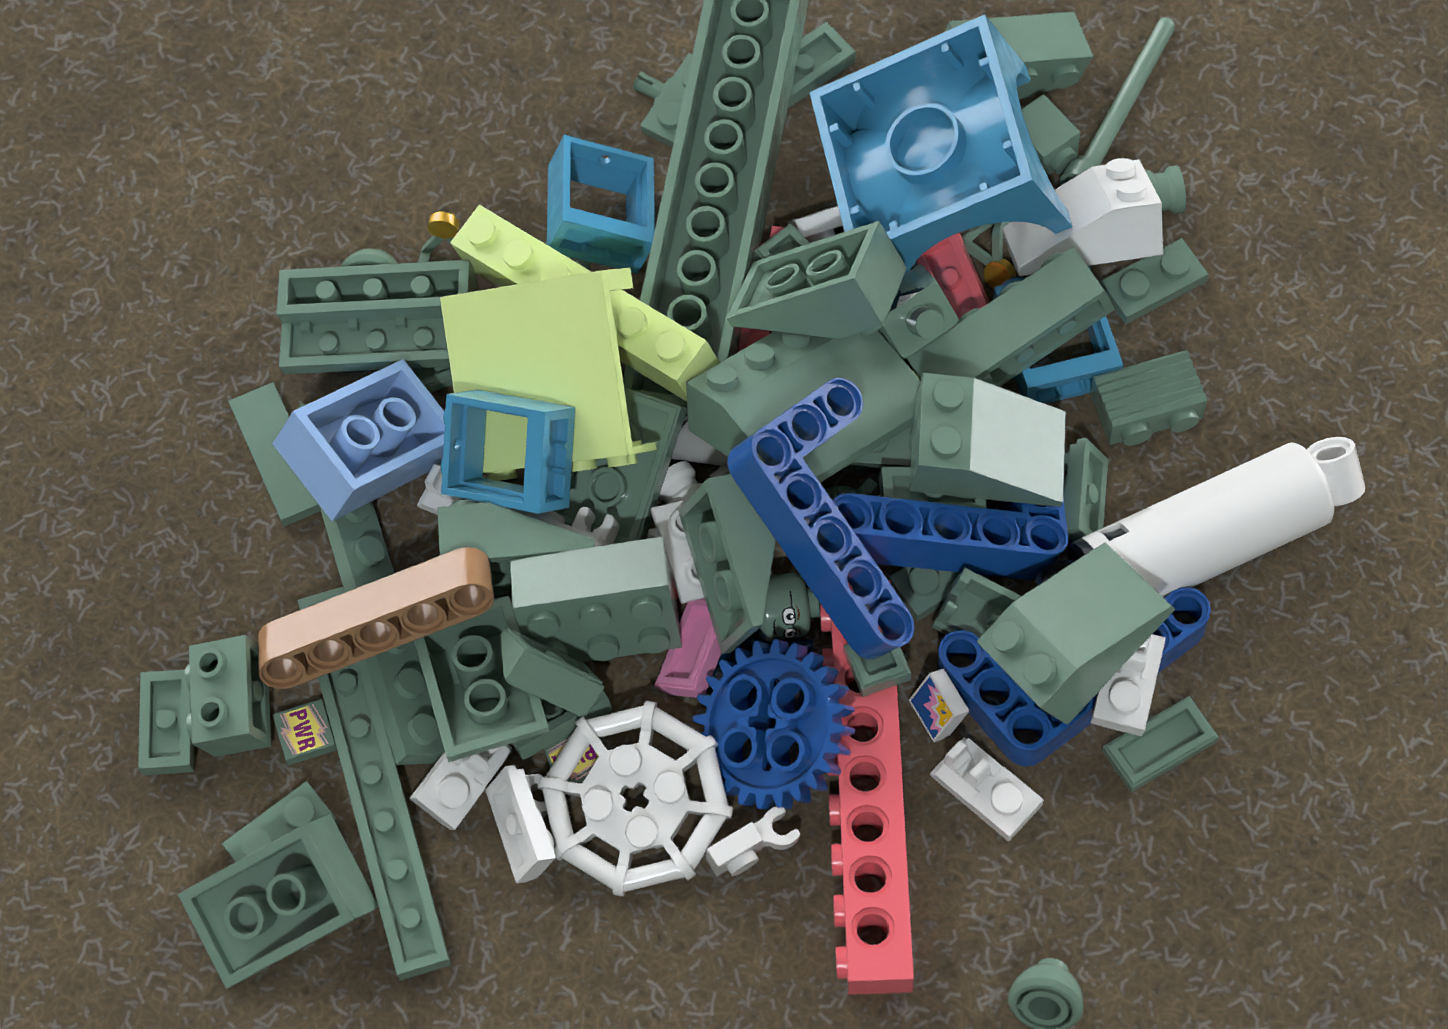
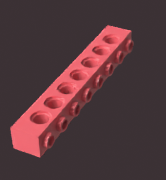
[820,580,914,995]

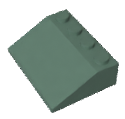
[686,330,921,482]

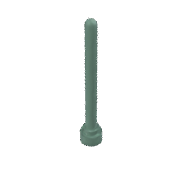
[1060,18,1175,185]

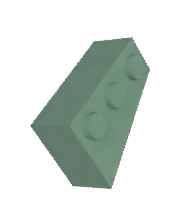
[944,12,1093,99]

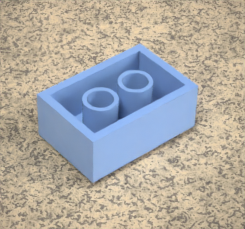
[272,359,455,521]

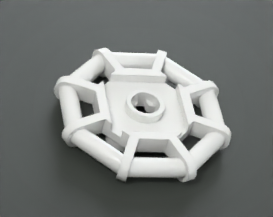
[538,701,733,897]

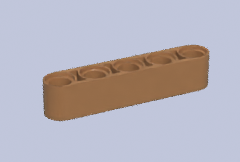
[258,547,494,689]

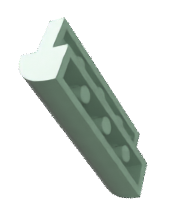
[276,260,478,375]

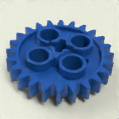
[692,639,855,810]

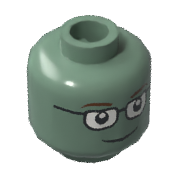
[756,572,820,642]

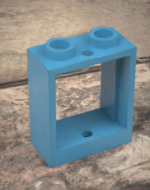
[547,135,655,274]
[993,266,1123,404]
[441,390,575,514]

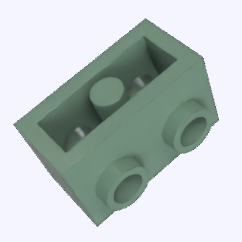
[185,635,271,757]

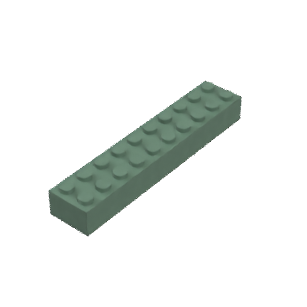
[623,0,809,416]

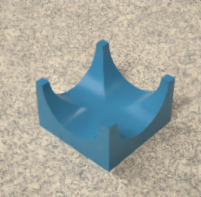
[810,14,1073,274]

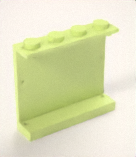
[440,268,657,481]

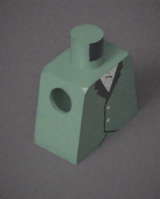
[878,264,959,359]

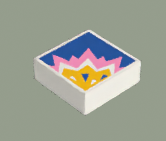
[909,669,969,742]

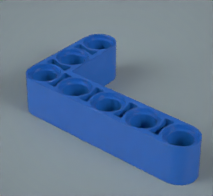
[728,378,914,660]
[817,493,1068,580]
[937,587,1211,766]

